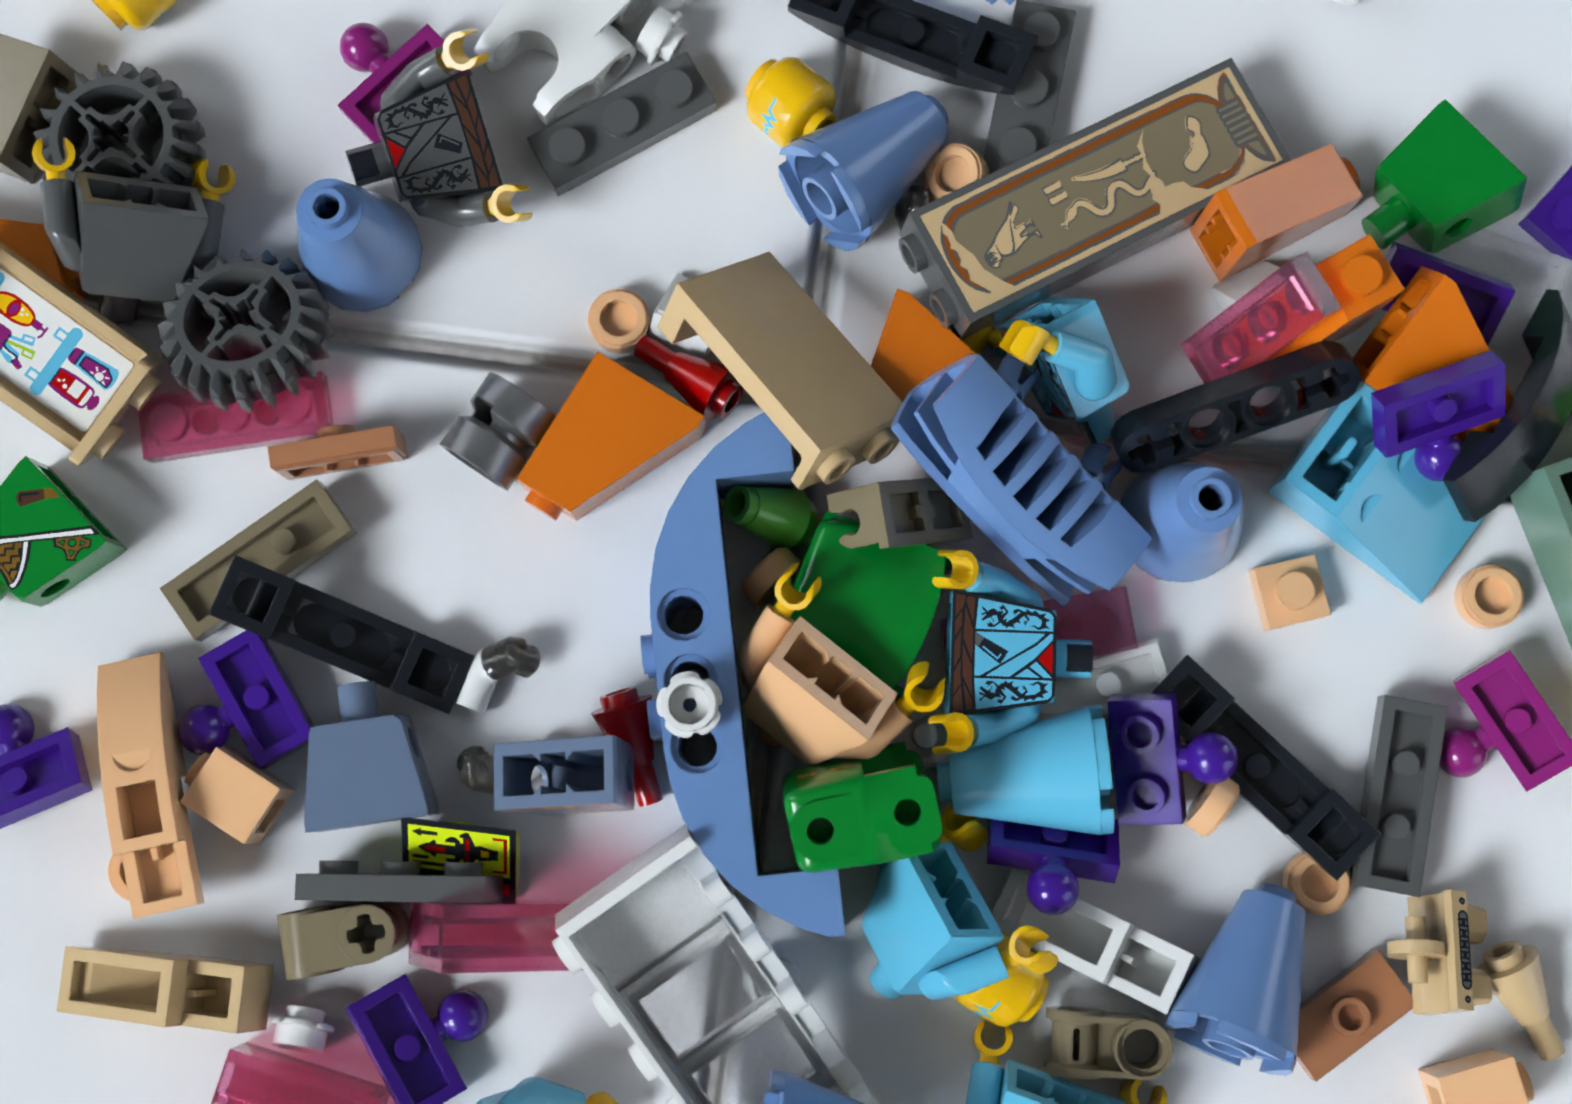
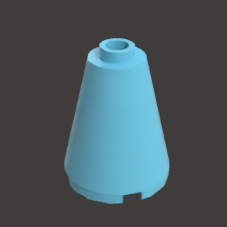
[937,704,1114,835]

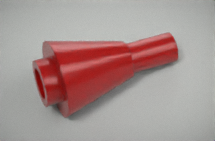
[634,335,743,423]
[591,686,663,807]

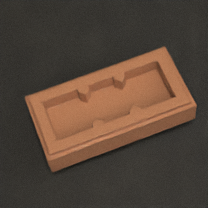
[267,425,408,480]
[1297,949,1413,1082]

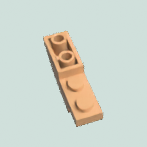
[97,652,205,919]

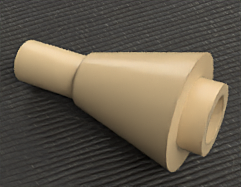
[1478,941,1565,1061]

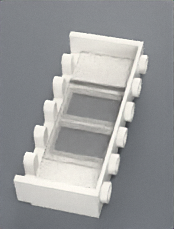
[552,824,881,1104]

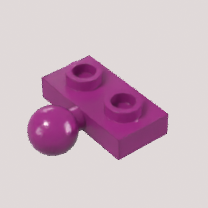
[337,23,473,143]
[1439,648,1572,792]

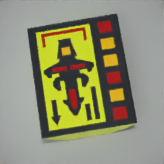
[401,818,520,902]

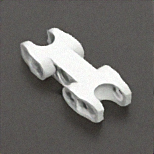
[473,0,697,126]

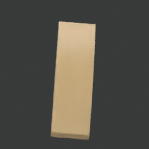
[57,946,274,1034]

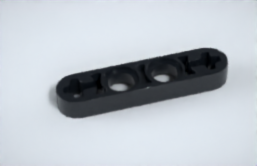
[1111,341,1361,473]

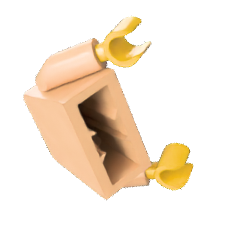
[739,563,946,765]

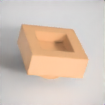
[1248,554,1331,632]

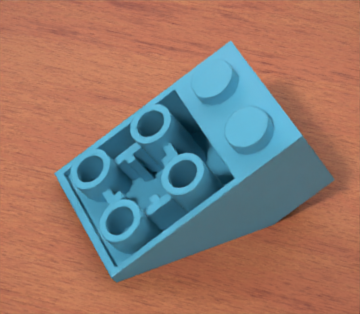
[1267,380,1486,604]

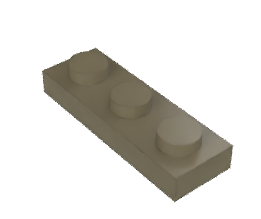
[160,479,357,642]

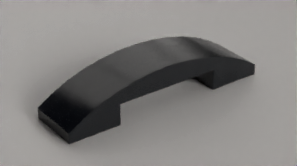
[787,0,1038,95]
[1443,289,1572,522]
[208,555,474,714]
[1151,655,1382,881]

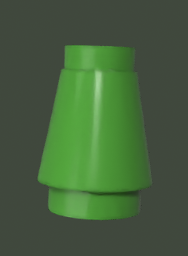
[723,485,817,548]

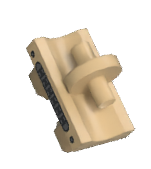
[1387,889,1492,1016]

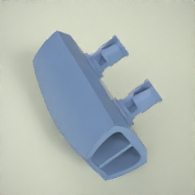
[891,354,1152,607]

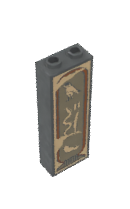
[899,58,1291,340]

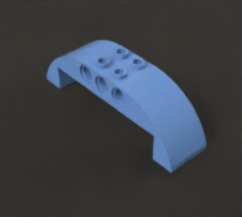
[640,412,846,937]

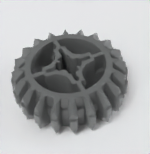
[33,61,206,185]
[157,249,333,414]

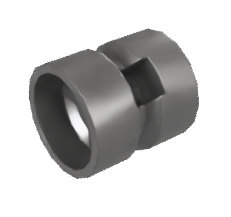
[440,372,556,491]

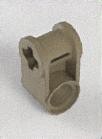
[277,901,410,980]
[1044,1006,1174,1080]

